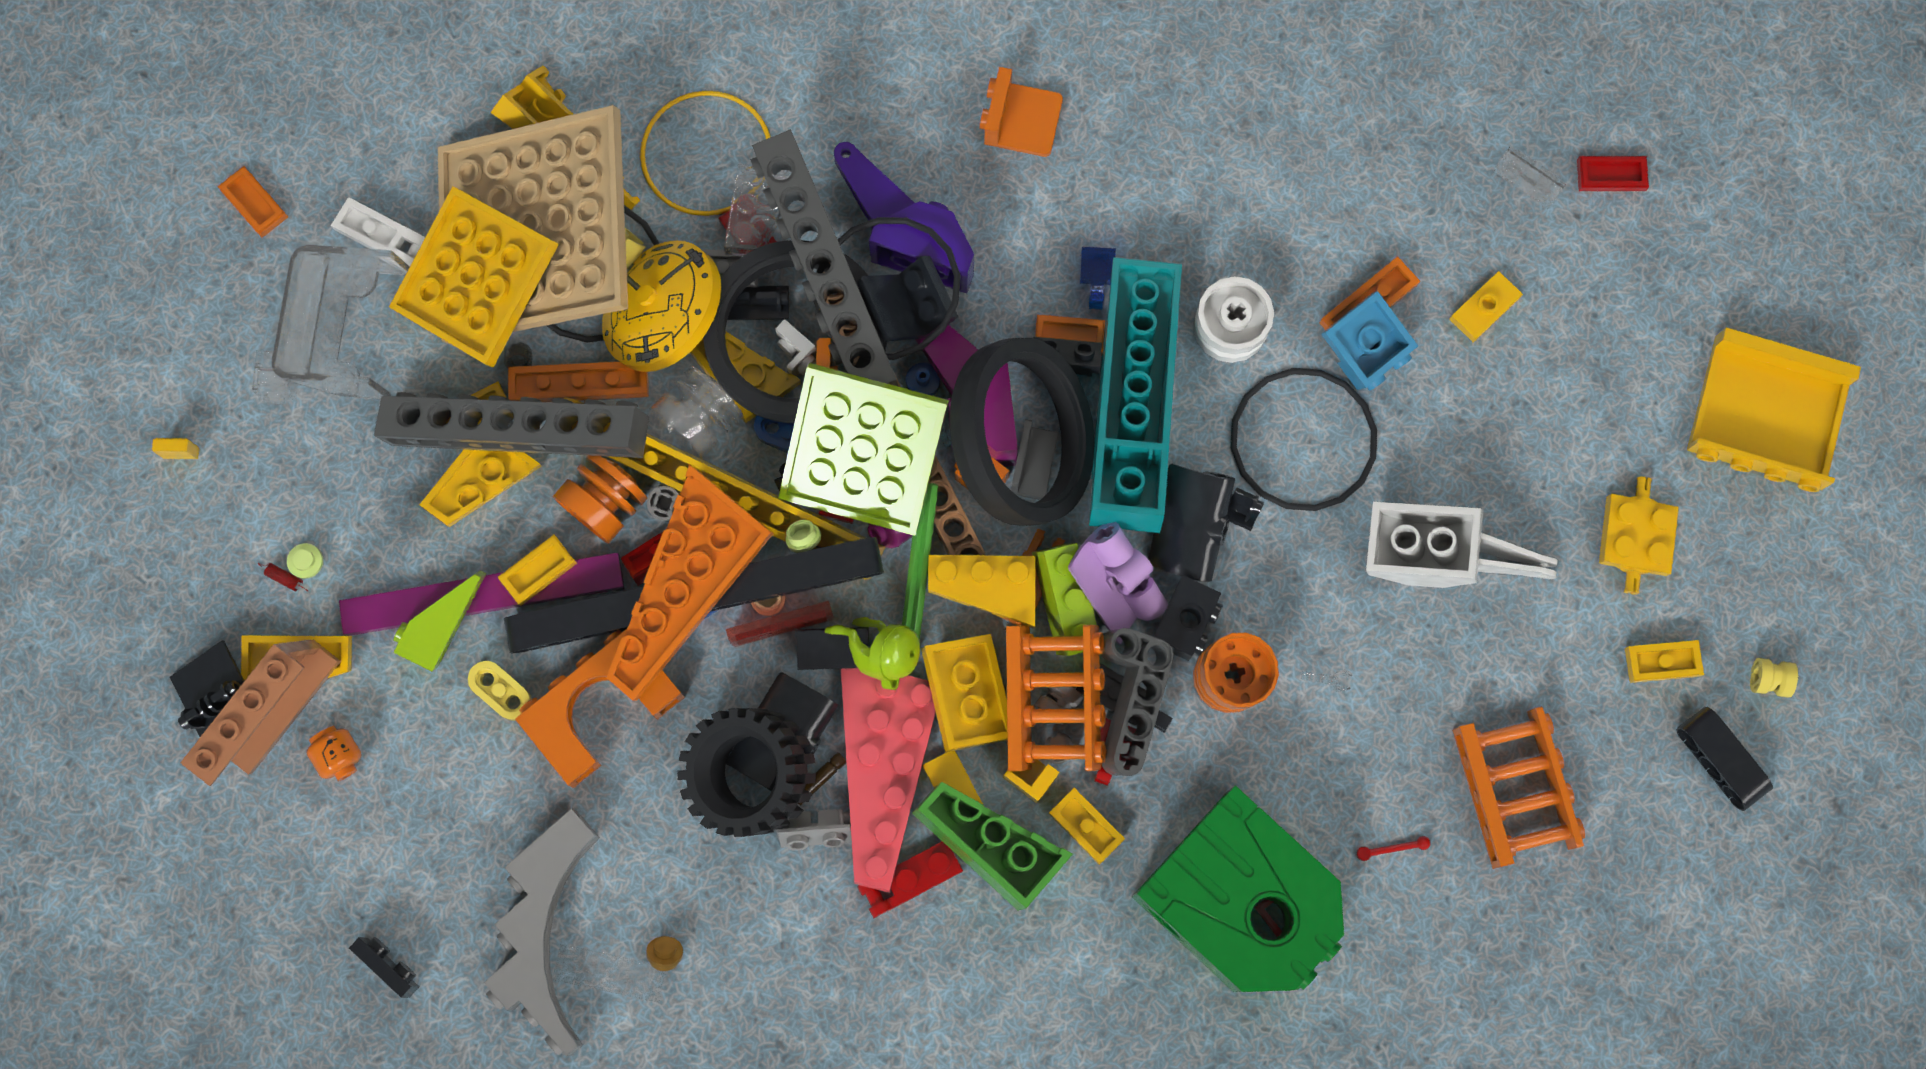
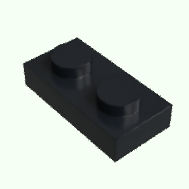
[349,937,420,998]

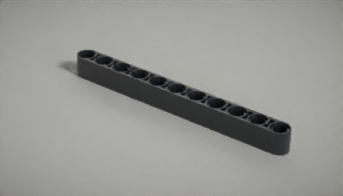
[504,537,884,654]

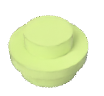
[786,520,821,553]
[287,543,323,579]

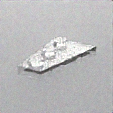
[724,164,792,256]

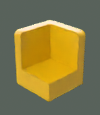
[1003,759,1060,804]

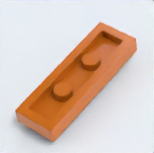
[1319,256,1420,330]

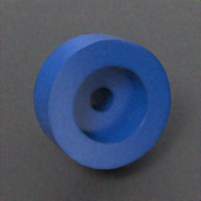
[906,363,940,396]

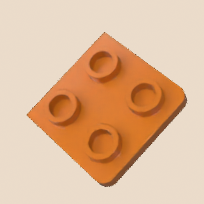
[979,67,1063,157]

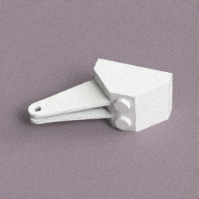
[1366,502,1558,588]

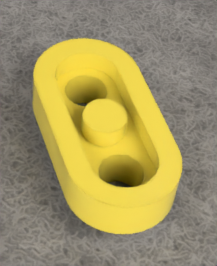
[468,661,532,721]

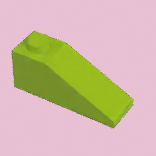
[393,570,487,672]

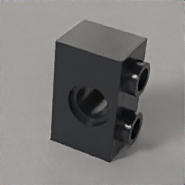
[1153,575,1223,661]

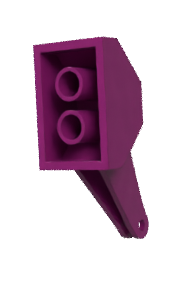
[915,325,1018,467]

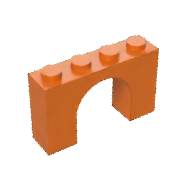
[515,629,685,788]

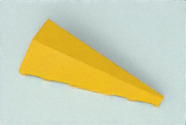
[490,65,640,210]

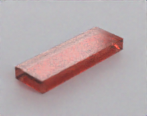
[726,601,834,647]

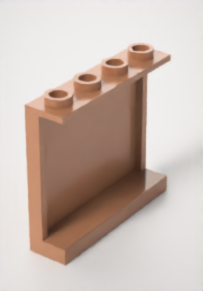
[180,640,341,786]

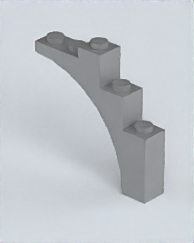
[484,808,600,1056]

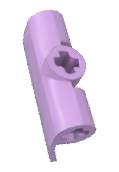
[1068,522,1168,644]

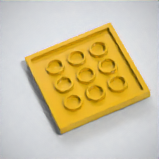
[389,186,559,368]

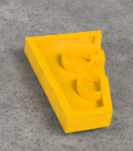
[419,449,542,527]

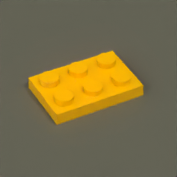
[921,634,1008,752]

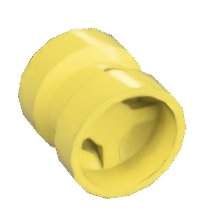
[1750,658,1798,698]

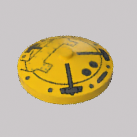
[602,240,721,372]

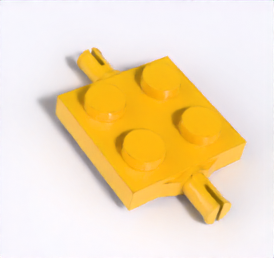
[1599,476,1679,595]

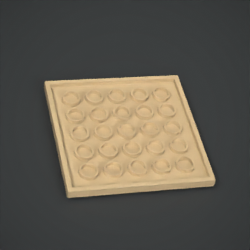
[438,105,628,345]

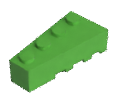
[912,782,1073,911]

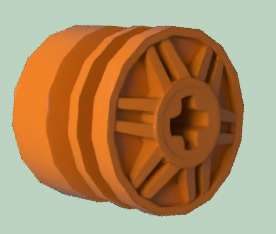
[552,455,648,544]
[1193,632,1279,713]

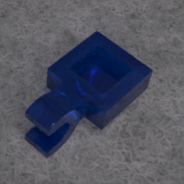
[1080,247,1116,310]

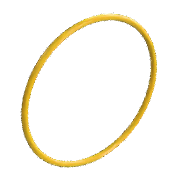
[640,91,770,216]

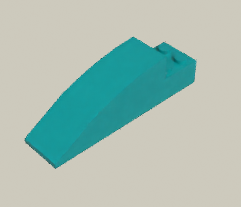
[1089,257,1182,533]

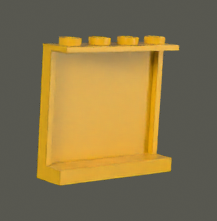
[1687,327,1861,492]

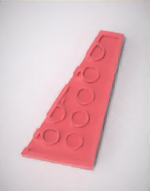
[841,668,936,893]

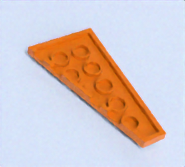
[606,464,774,701]

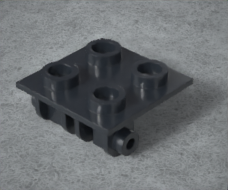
[170,640,244,737]

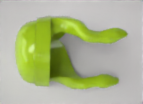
[824,617,920,690]

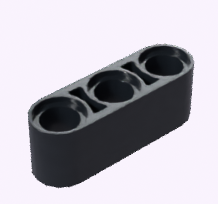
[1676,707,1773,811]

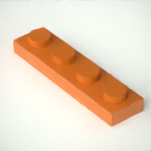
[508,362,649,402]

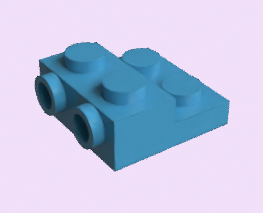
[1321,291,1418,391]

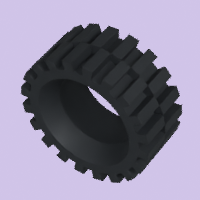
[677,708,816,837]

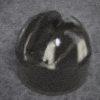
[504,342,533,368]

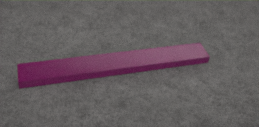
[339,553,625,636]

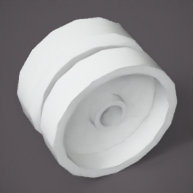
[1193,276,1274,363]

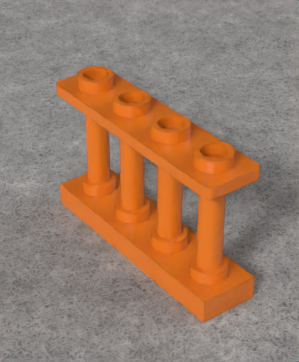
[1006,625,1106,771]
[1452,706,1585,869]

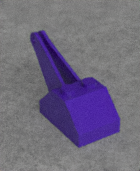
[834,142,974,294]

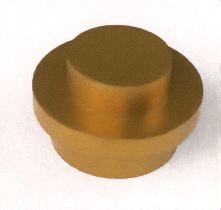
[646,936,683,971]

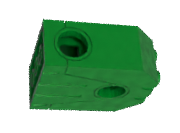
[1132,785,1344,992]

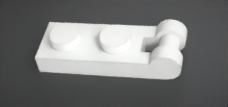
[331,197,425,269]

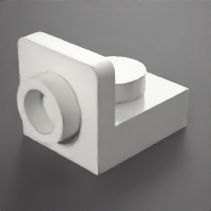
[775,319,817,377]

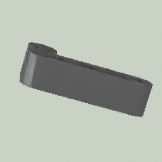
[1101,628,1174,776]

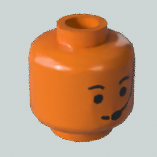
[306,726,362,782]

